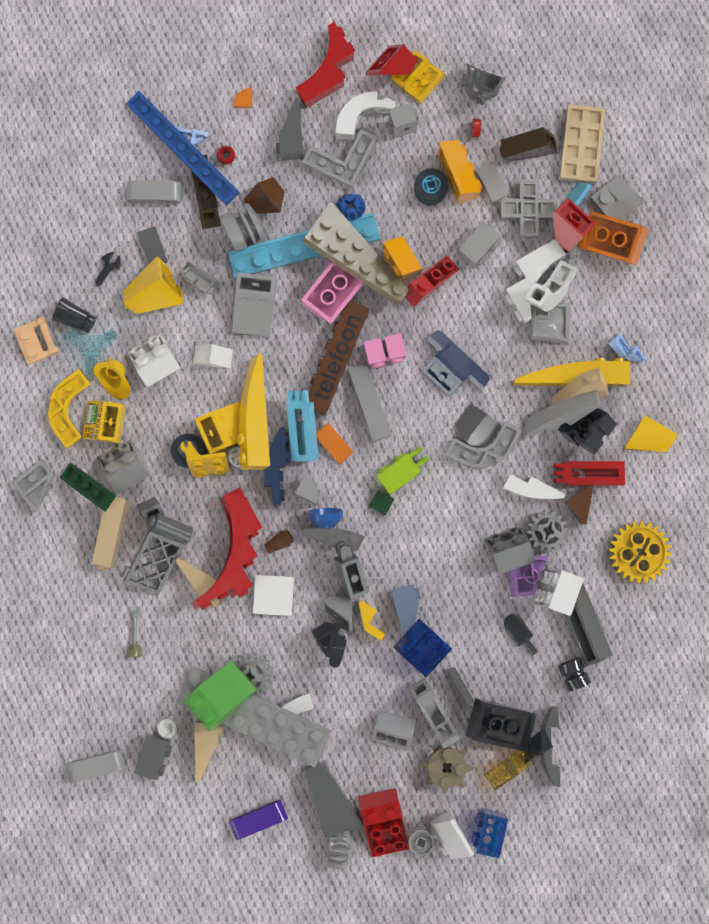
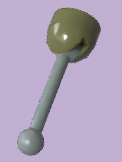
[126,610,142,657]

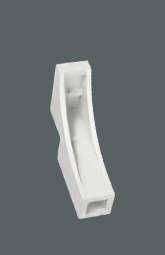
[504,239,566,324]

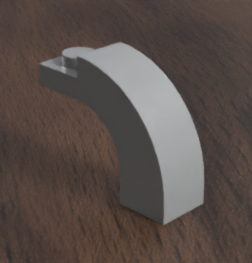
[408,678,461,748]

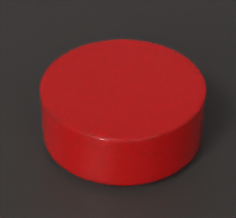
[471,118,482,138]

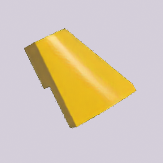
[624,415,678,452]

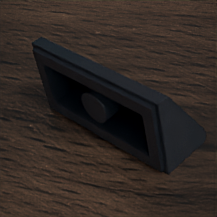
[524,729,553,764]

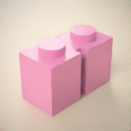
[364,333,406,369]

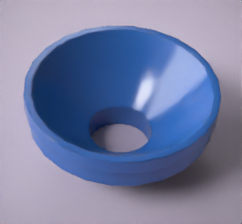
[308,508,343,528]

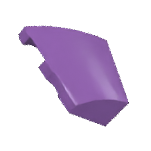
[509,556,548,597]

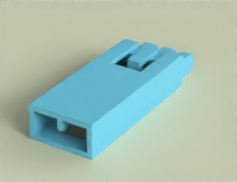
[286,390,319,461]

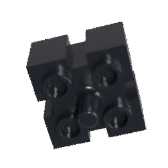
[558,408,617,455]

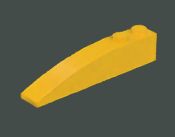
[237,354,270,470]
[513,358,630,387]

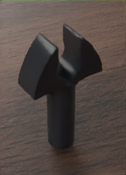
[95,252,121,286]

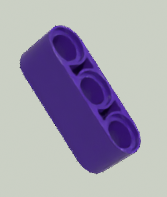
[229,800,288,840]

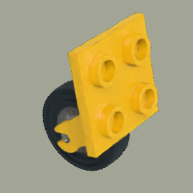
[171,434,230,477]

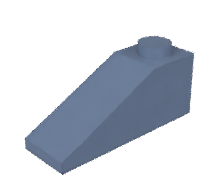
[391,584,421,647]

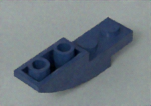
[264,427,291,506]

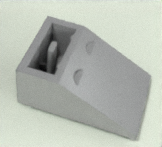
[232,273,277,338]

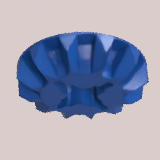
[335,192,366,221]

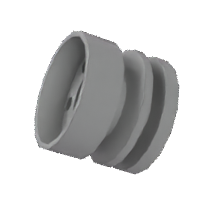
[219,203,265,253]

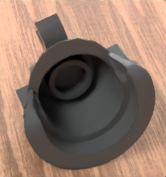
[462,64,505,105]

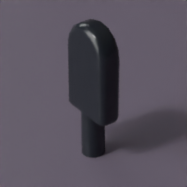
[504,614,538,656]

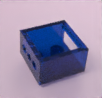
[393,619,452,678]
[471,808,508,859]

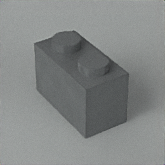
[134,733,172,780]

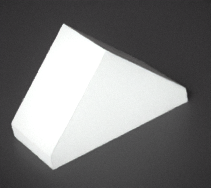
[193,344,233,369]

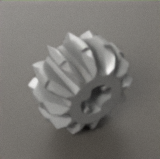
[328,835,349,870]

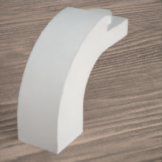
[336,92,395,140]
[525,260,578,312]

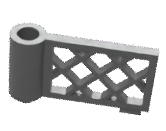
[122,513,193,595]

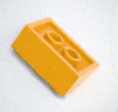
[437,140,482,204]

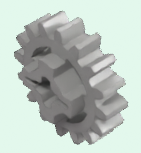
[526,510,569,552]
[234,652,274,695]

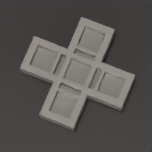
[500,180,558,238]

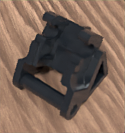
[312,622,348,668]

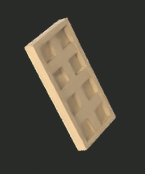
[559,104,606,184]

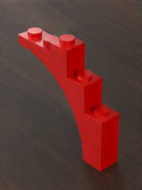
[191,487,263,610]

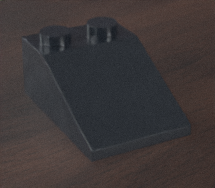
[466,698,537,752]

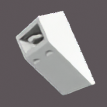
[534,568,584,616]

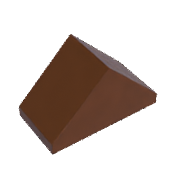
[565,486,593,525]

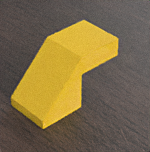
[359,600,385,641]

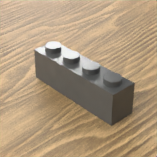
[564,583,613,666]

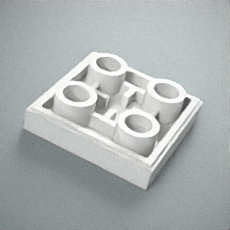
[253,575,294,616]

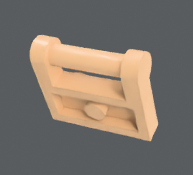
[14,317,60,365]

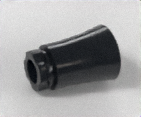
[52,297,97,333]

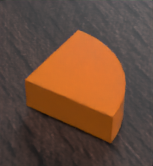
[233,87,252,108]

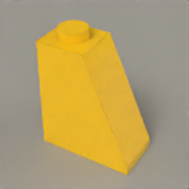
[123,256,184,314]

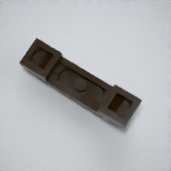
[191,154,221,230]

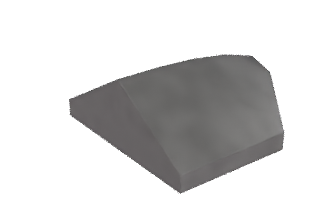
[455,404,501,447]

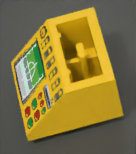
[83,401,127,444]

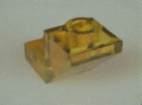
[484,750,531,790]

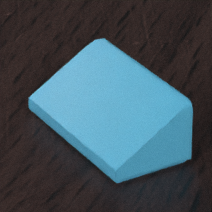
[562,183,591,206]

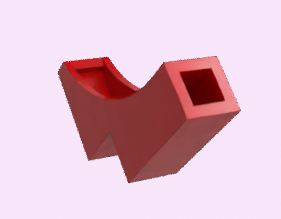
[296,22,355,108]

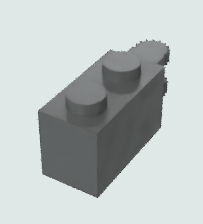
[334,541,368,599]

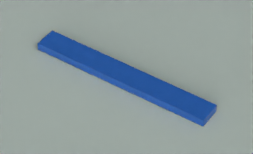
[126,91,240,206]

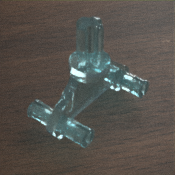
[65,329,117,374]

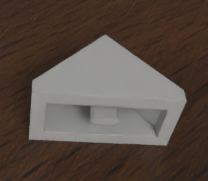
[322,597,352,633]

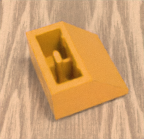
[382,236,422,283]

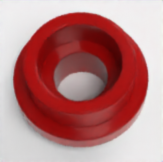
[217,146,236,165]

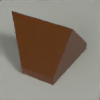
[244,177,285,214]

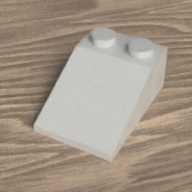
[429,810,474,859]

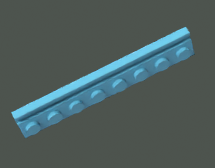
[228,213,381,279]

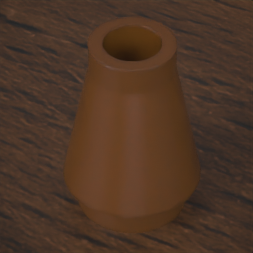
[264,529,294,554]

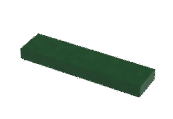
[60,462,117,512]

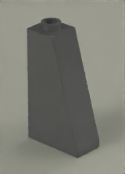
[305,761,363,838]

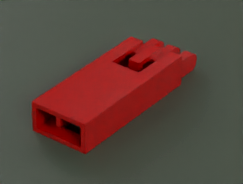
[553,461,625,486]

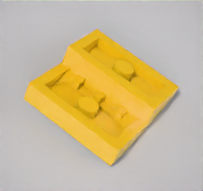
[391,50,445,104]

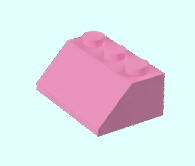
[301,262,364,324]

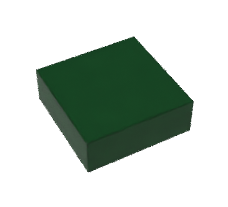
[369,490,394,516]

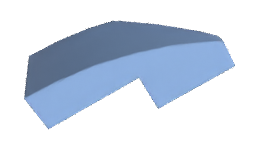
[175,126,209,146]
[608,334,646,362]

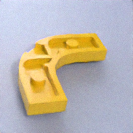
[48,369,91,449]

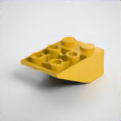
[195,401,241,454]

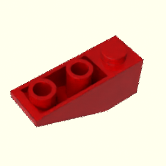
[405,256,459,308]

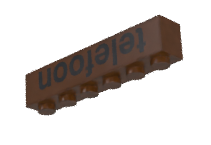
[308,301,369,416]

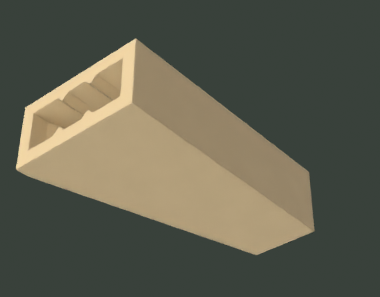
[92,497,132,571]

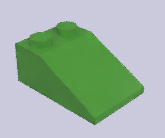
[183,661,257,731]

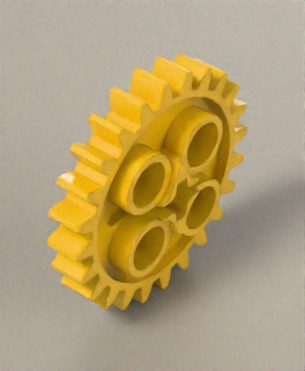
[608,521,672,583]

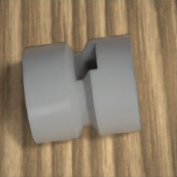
[408,826,434,856]

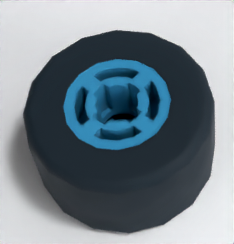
[414,168,448,206]

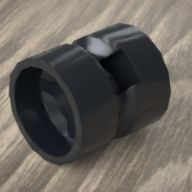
[558,657,592,692]

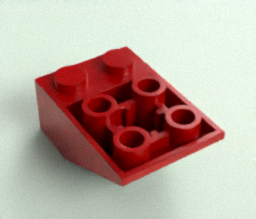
[358,788,410,857]

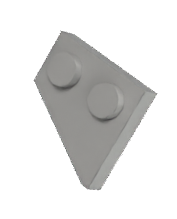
[12,459,55,512]

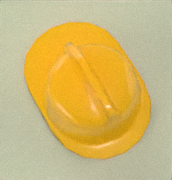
[93,357,131,400]

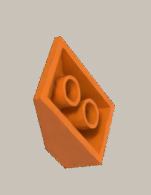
[578,211,649,266]

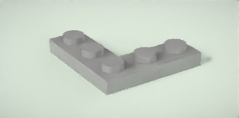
[302,129,378,189]

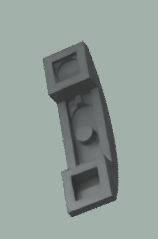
[541,706,560,787]

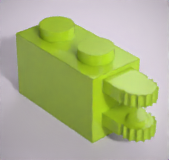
[376,446,430,495]

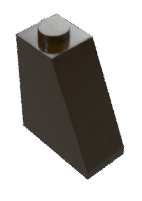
[499,127,558,162]

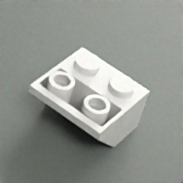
[128,333,180,387]

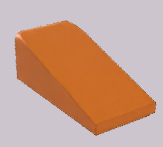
[316,423,354,465]

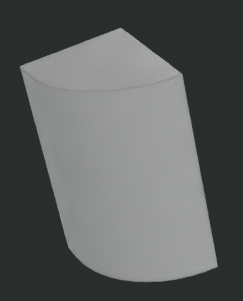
[295,476,319,505]
[371,710,416,750]

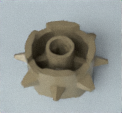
[420,745,473,794]

